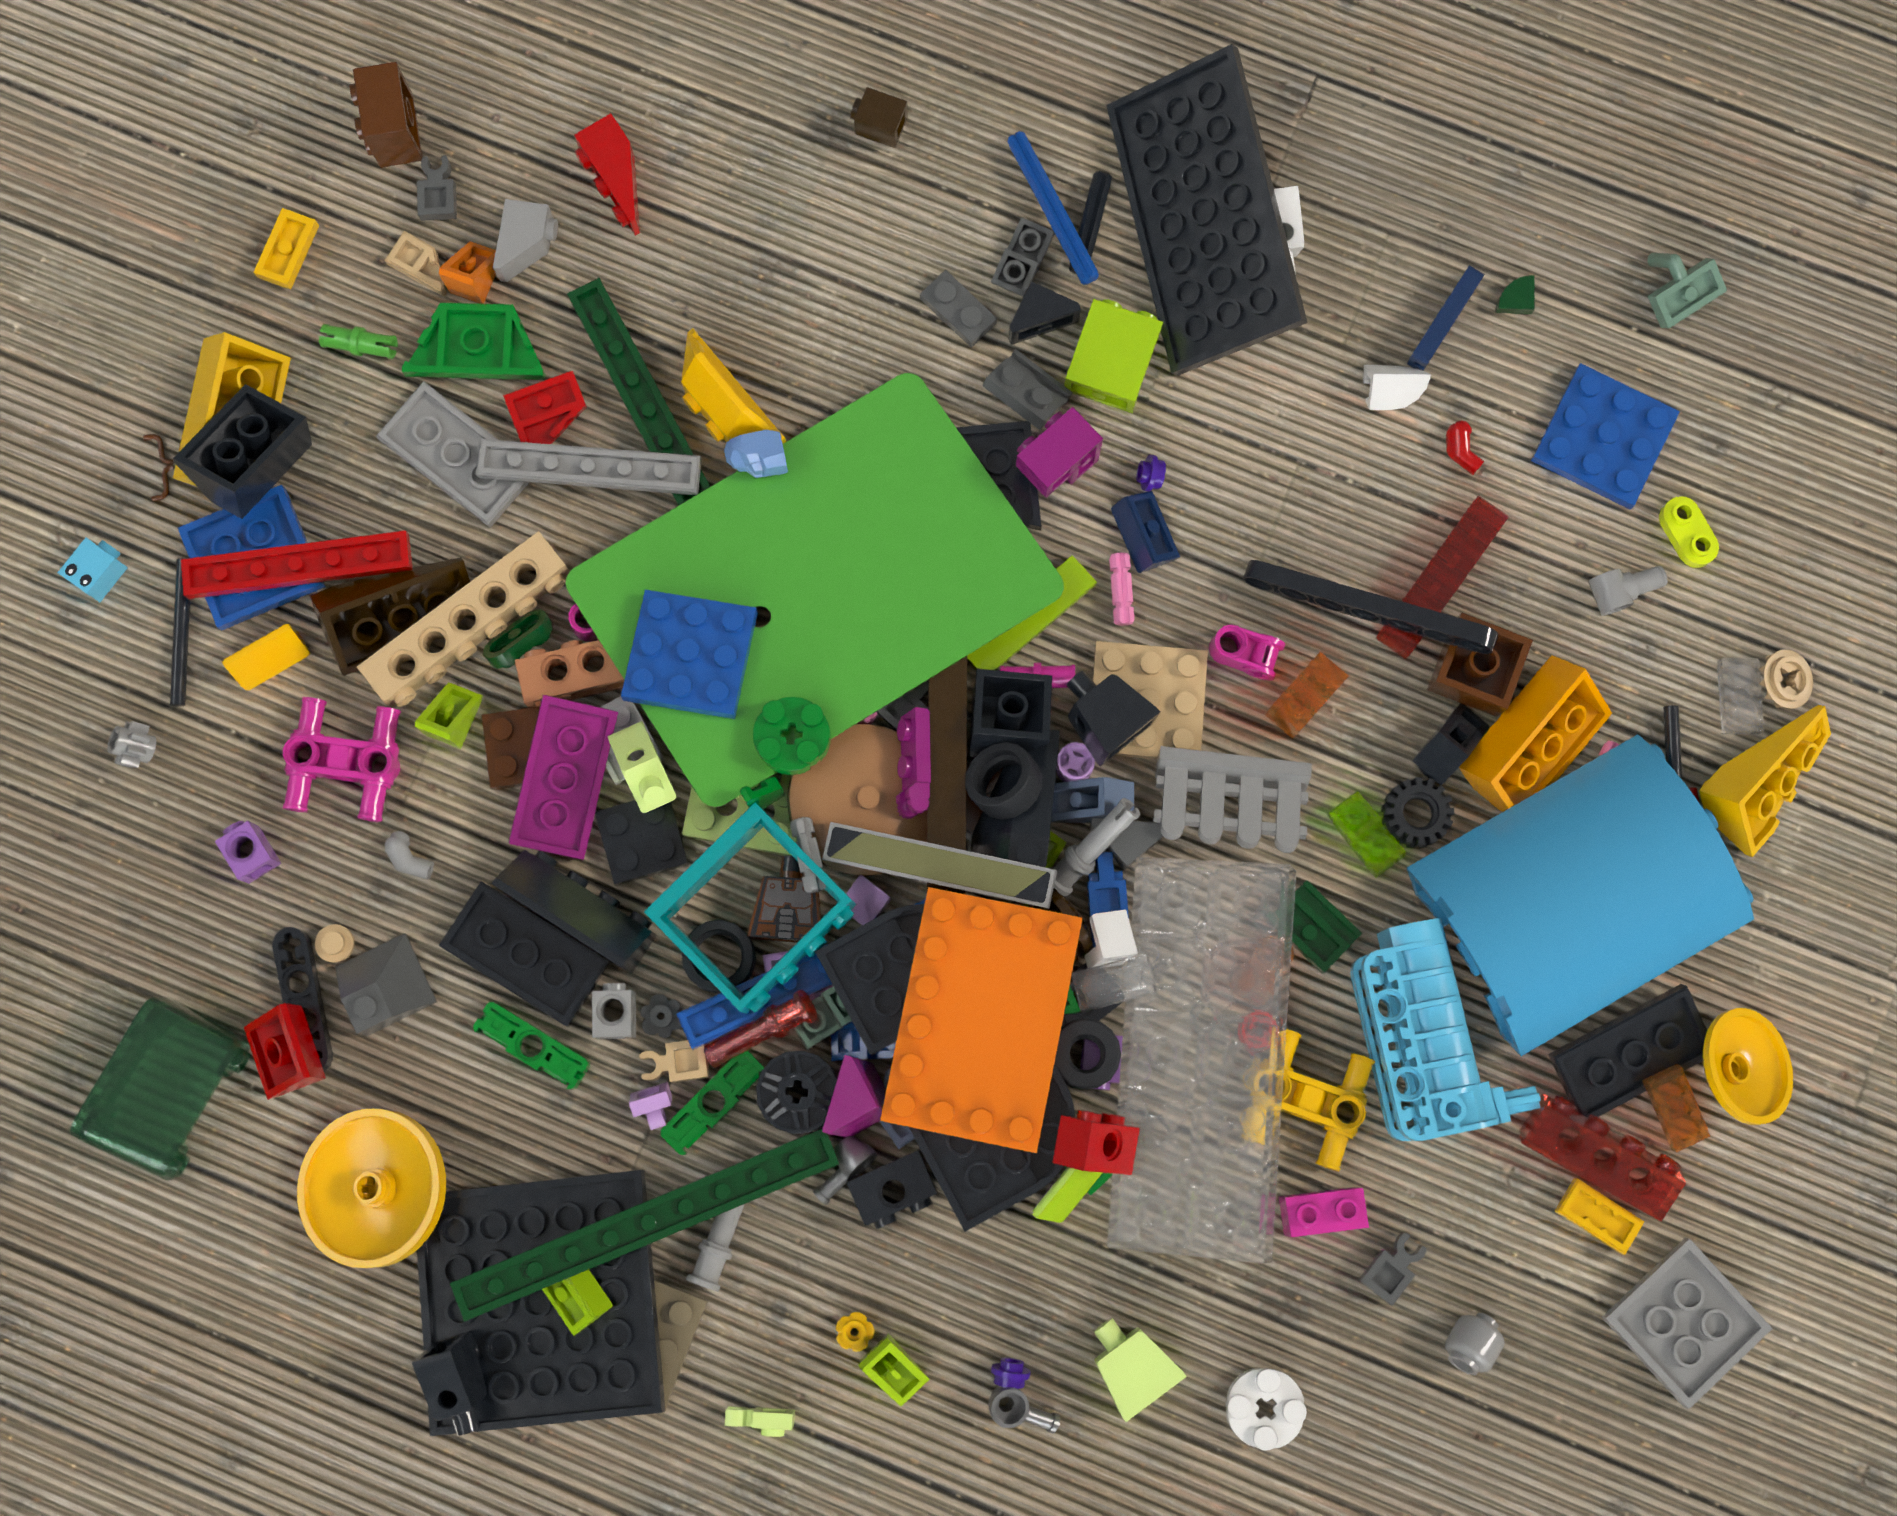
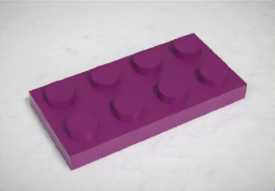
[508,694,618,860]

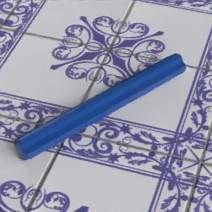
[1007,131,1099,285]

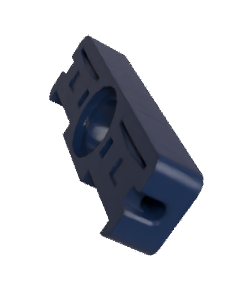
[1407,265,1485,371]

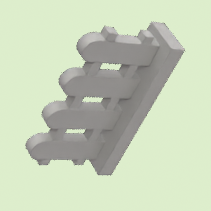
[1153,746,1312,853]

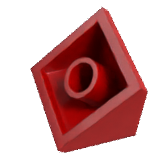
[244,1003,326,1100]

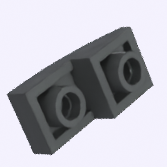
[991,217,1055,297]

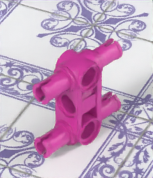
[282,697,401,822]

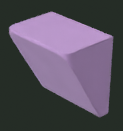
[846,875,891,925]

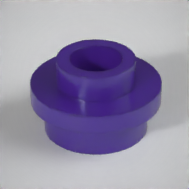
[1136,454,1166,492]
[991,1357,1031,1389]

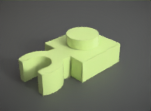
[724,1406,795,1437]

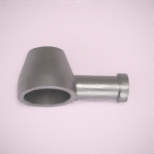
[813,1136,877,1205]
[988,1387,1060,1434]

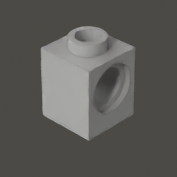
[592,983,636,1039]

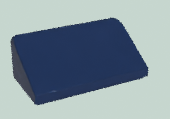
[1111,491,1180,573]

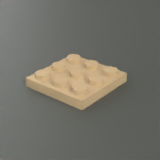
[1093,641,1208,759]

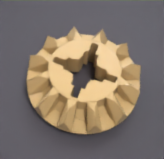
[1759,650,1813,710]

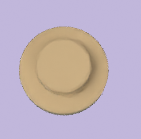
[315,924,354,963]

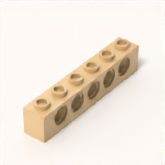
[357,531,570,708]

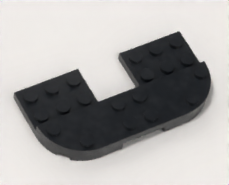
[815,904,1076,1232]

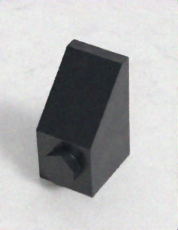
[1412,703,1490,785]

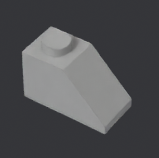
[493,199,558,282]

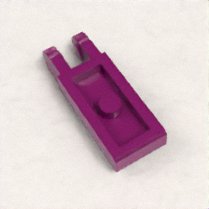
[896,707,931,820]

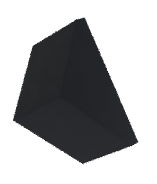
[1008,282,1081,345]

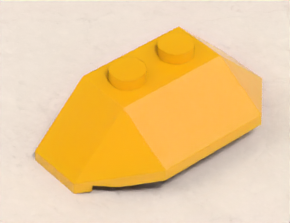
[681,328,786,444]

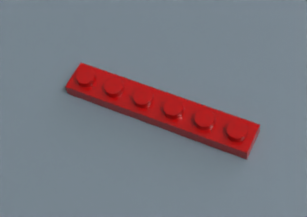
[181,530,413,599]

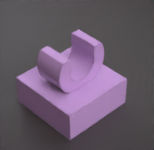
[629,1082,672,1130]

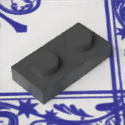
[920,269,997,348]

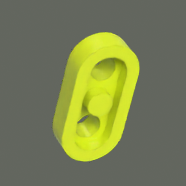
[1659,496,1719,568]

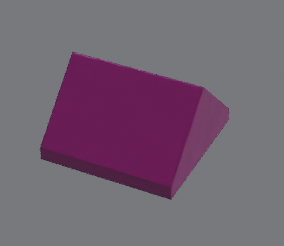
[822,1055,886,1137]

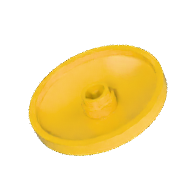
[297,1108,446,1268]

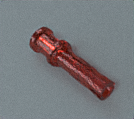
[704,990,817,1068]

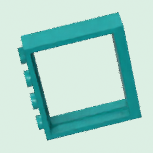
[644,803,857,1014]

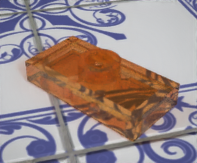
[1642,1064,1710,1152]

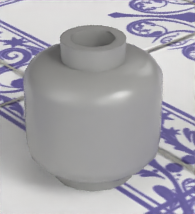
[1445,1313,1505,1375]

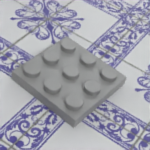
[1601,1238,1773,1409]

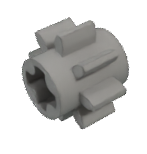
[108,721,156,768]

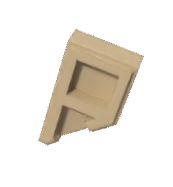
[385,231,447,297]

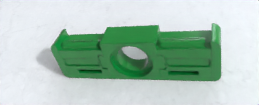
[473,1002,590,1090]
[660,1049,765,1155]

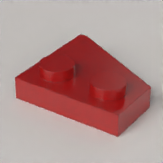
[503,370,587,444]

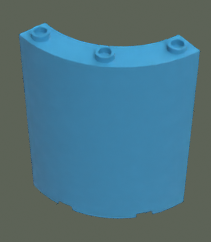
[1407,734,1754,1056]

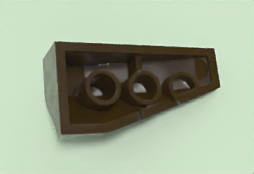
[309,557,470,676]

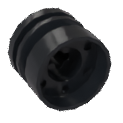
[756,1050,838,1134]

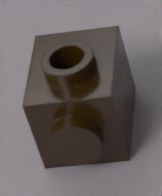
[850,87,908,148]

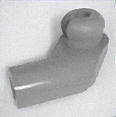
[385,831,434,880]

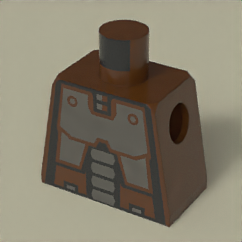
[748,856,821,943]

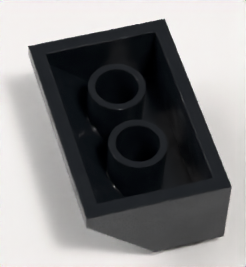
[173,384,312,519]

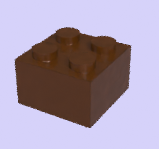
[349,62,423,168]
[1427,613,1533,717]

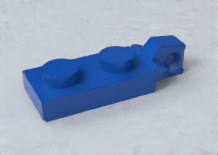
[1087,852,1129,947]

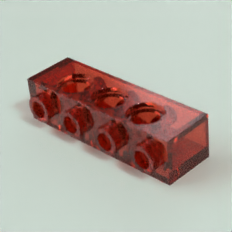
[1519,1093,1686,1222]

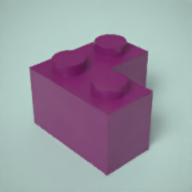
[1016,407,1103,498]

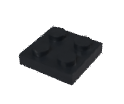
[595,800,689,886]

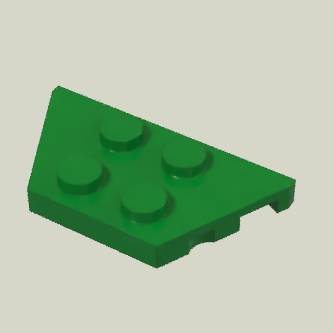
[402,303,546,380]

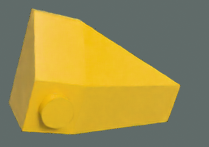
[1699,704,1831,857]

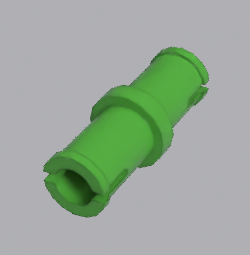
[319,324,398,359]

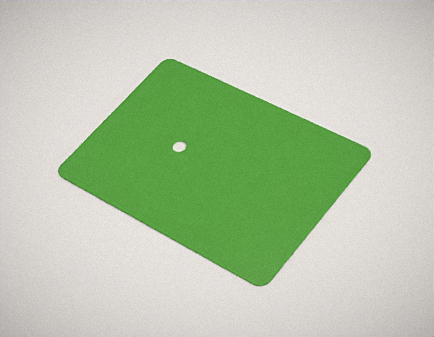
[566,373,1064,807]

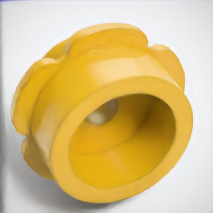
[836,1312,874,1352]

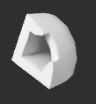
[1363,365,1431,410]

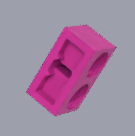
[1279,1187,1369,1237]

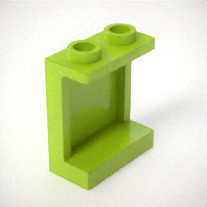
[1064,299,1163,413]

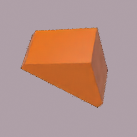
[439,241,496,304]

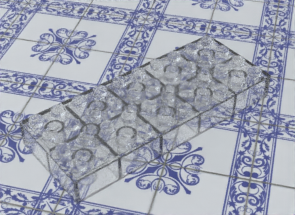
[1107,857,1296,1264]

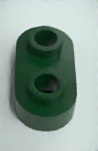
[483,609,554,669]

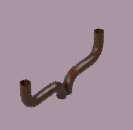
[143,434,174,502]

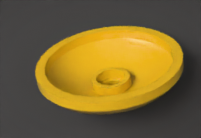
[1703,1008,1793,1125]

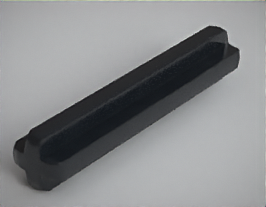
[1069,171,1112,274]

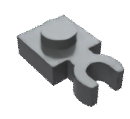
[417,155,457,221]
[1359,1232,1427,1306]

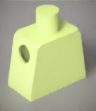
[607,721,677,813]
[1094,1318,1187,1422]

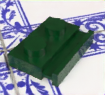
[1267,880,1362,974]

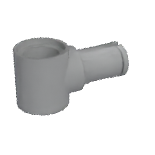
[1588,565,1668,616]

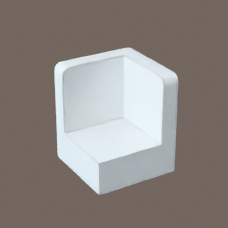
[1084,910,1138,970]

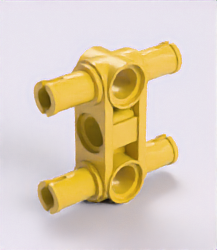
[1242,1027,1375,1172]

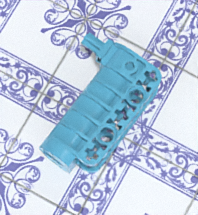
[1350,918,1541,1141]

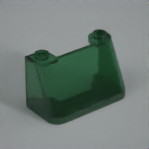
[70,996,250,1181]

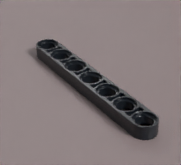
[1243,560,1499,654]

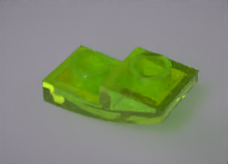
[1328,791,1406,878]

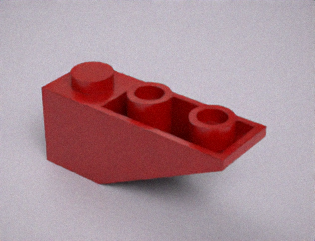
[574,113,640,236]

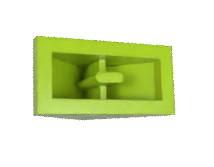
[414,682,483,749]
[858,1333,930,1407]

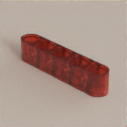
[1375,495,1509,660]

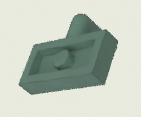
[1647,252,1727,329]

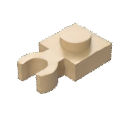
[639,1040,710,1083]

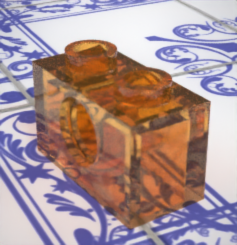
[1265,651,1349,739]

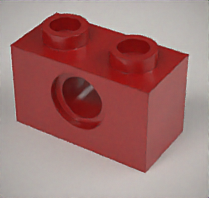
[1053,1110,1140,1175]

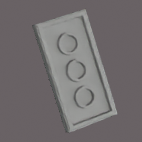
[376,381,529,528]

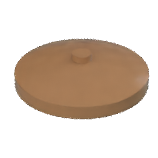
[787,724,928,876]

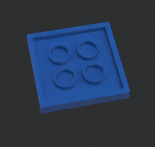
[1530,363,1680,510]
[178,485,326,631]
[621,590,758,719]

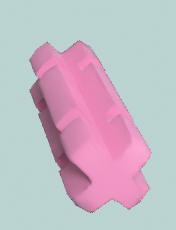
[1109,552,1134,626]

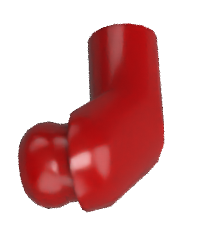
[1446,420,1485,475]

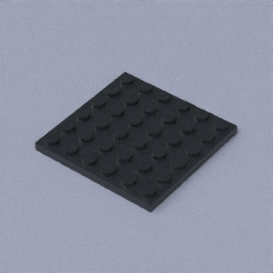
[417,1169,666,1436]

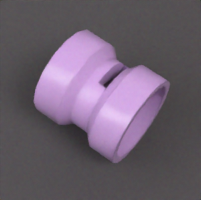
[1056,742,1095,782]

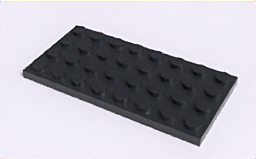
[1106,44,1308,376]

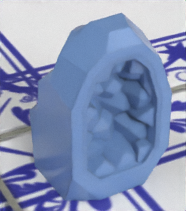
[724,430,788,478]

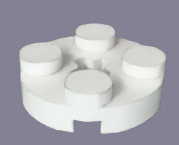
[1226,1368,1307,1451]

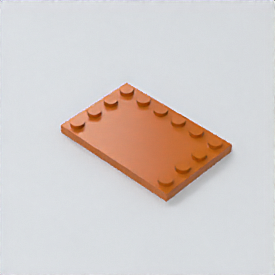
[880,887,1083,1153]

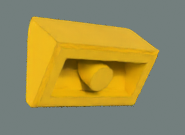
[222,624,310,691]

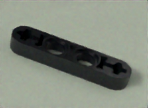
[272,927,333,1072]

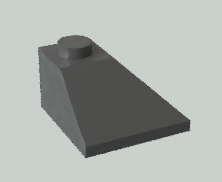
[335,933,437,1036]

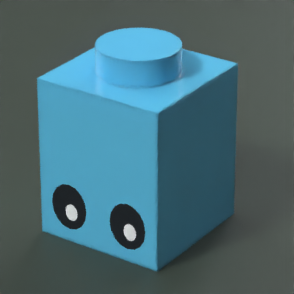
[57,537,128,602]

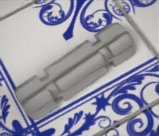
[790,817,826,893]

